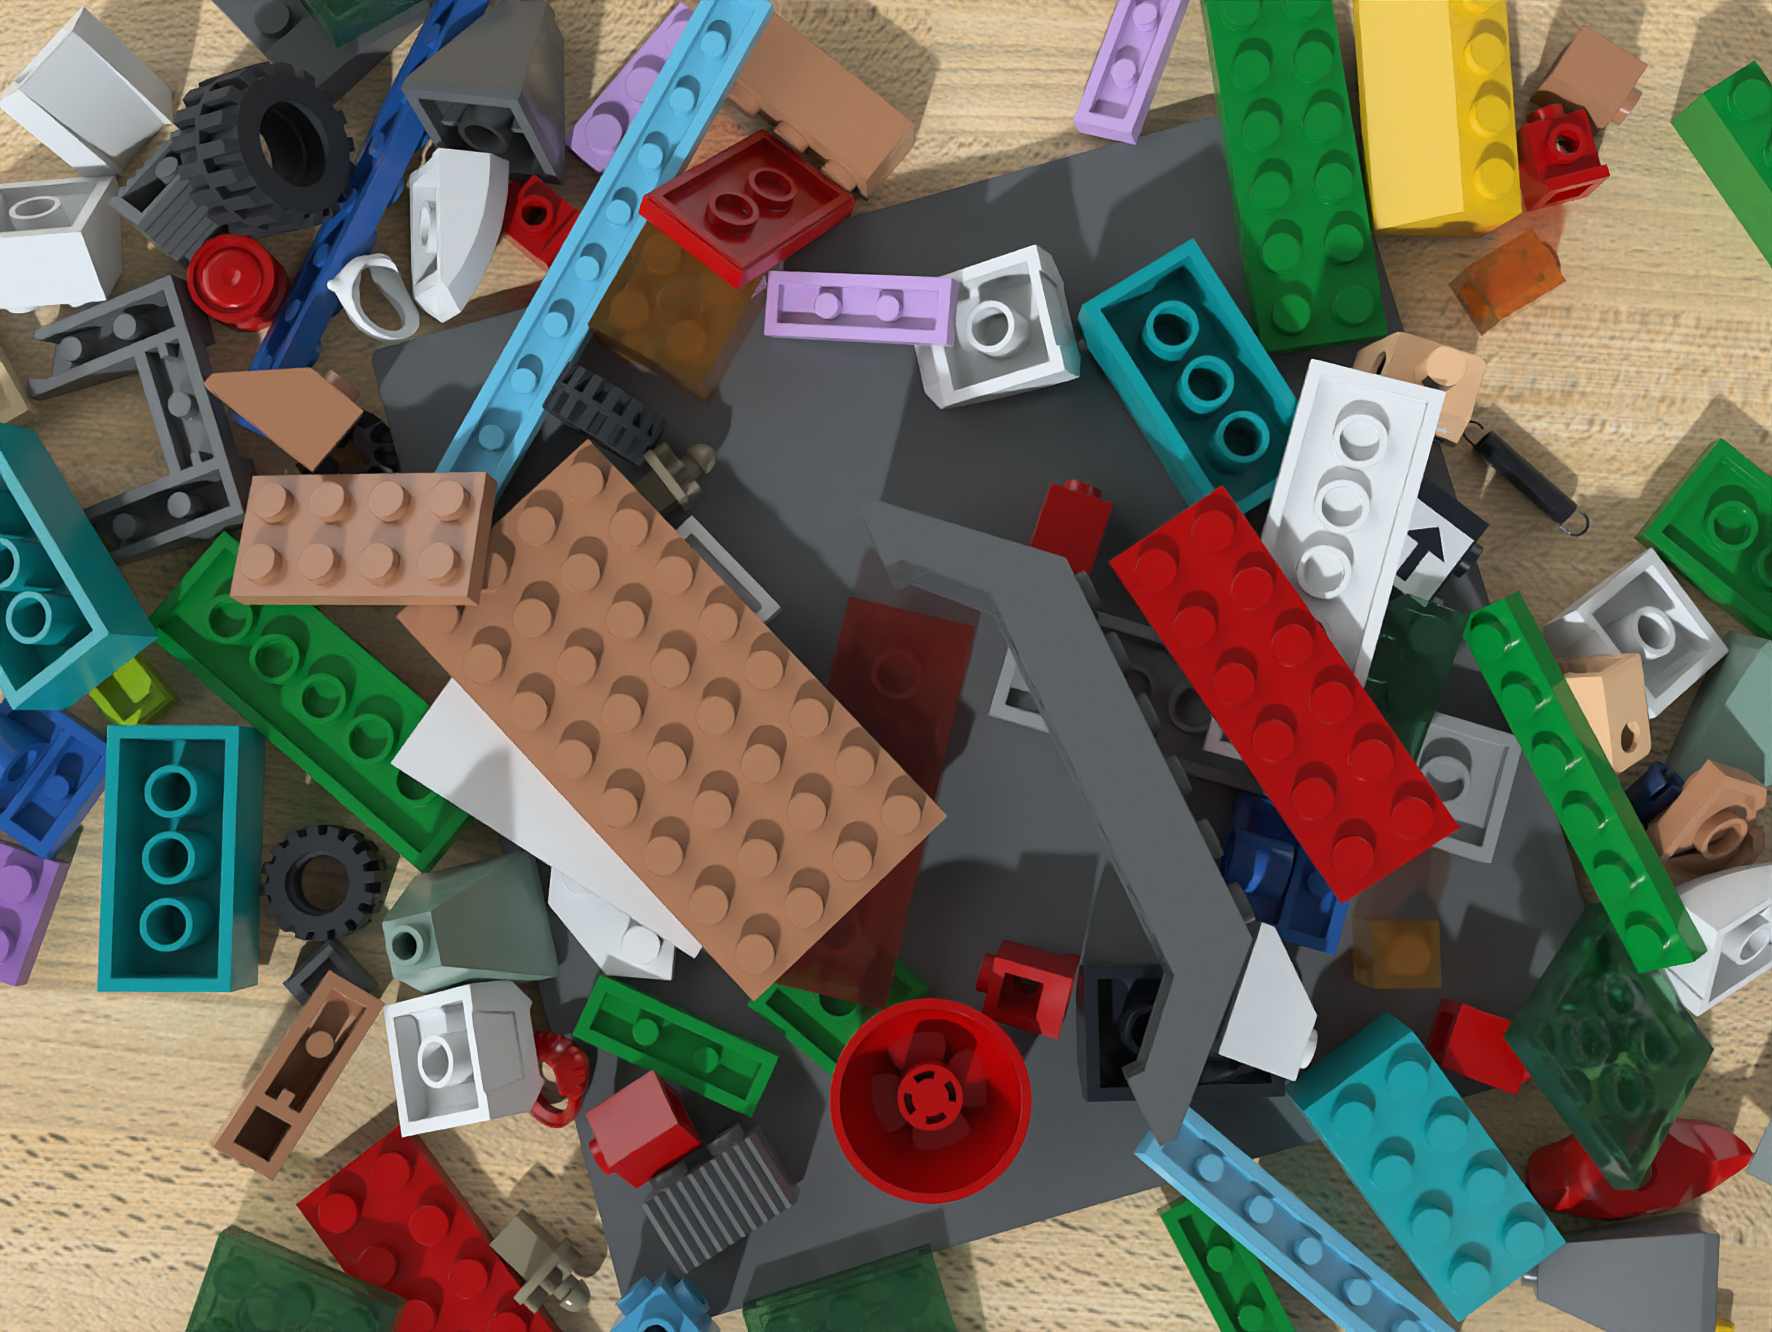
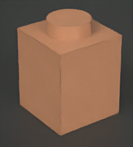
[1529,25,1648,137]

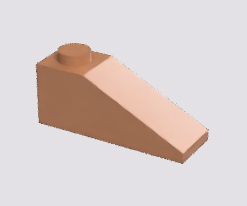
[211,970,385,1181]

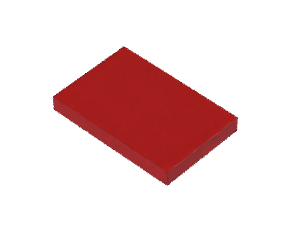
[638,129,856,290]

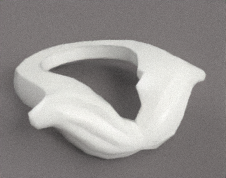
[327,253,419,345]

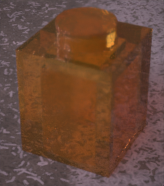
[1448,228,1566,336]
[1352,916,1442,989]

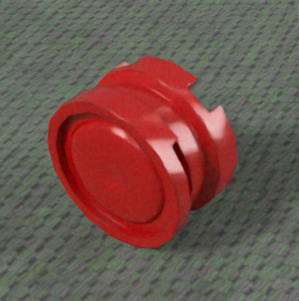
[187,234,291,332]

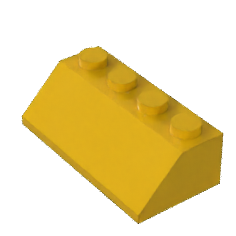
[1353,0,1522,237]

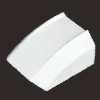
[0,6,173,179]
[410,148,509,323]
[914,244,1081,409]
[1543,547,1729,719]
[1650,862,1772,1017]
[383,980,545,1137]

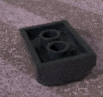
[1076,962,1286,1102]

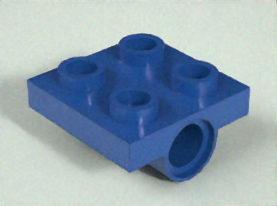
[0,697,107,860]
[1218,793,1350,956]

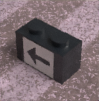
[1382,477,1489,634]

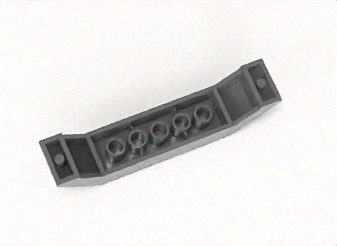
[858,499,1255,1146]

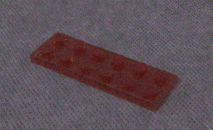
[774,597,975,1009]

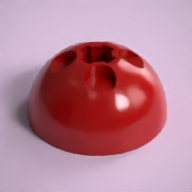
[829,998,1032,1204]

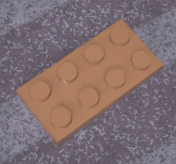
[230,472,498,605]

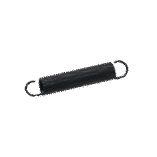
[1463,420,1590,537]

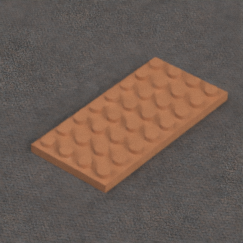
[395,439,947,1001]

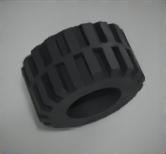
[172,61,356,238]

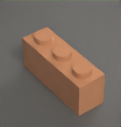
[727,12,915,201]

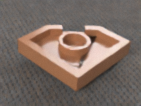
[1646,759,1767,887]

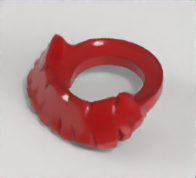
[529,1030,590,1128]

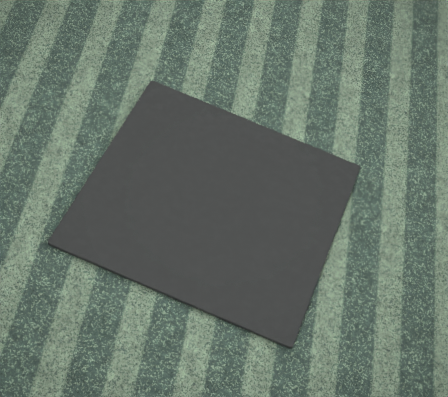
[372,115,1627,1317]

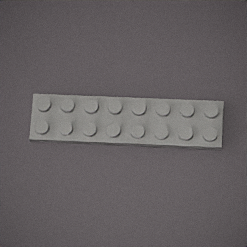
[988,611,1522,863]

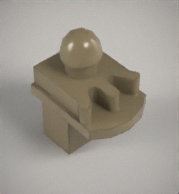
[633,441,716,518]
[489,1209,591,1314]

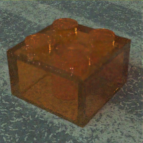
[587,221,767,404]

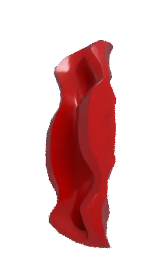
[1525,1112,1754,1221]

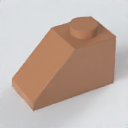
[203,367,364,473]

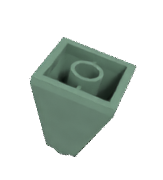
[1664,630,1772,787]
[382,850,560,995]

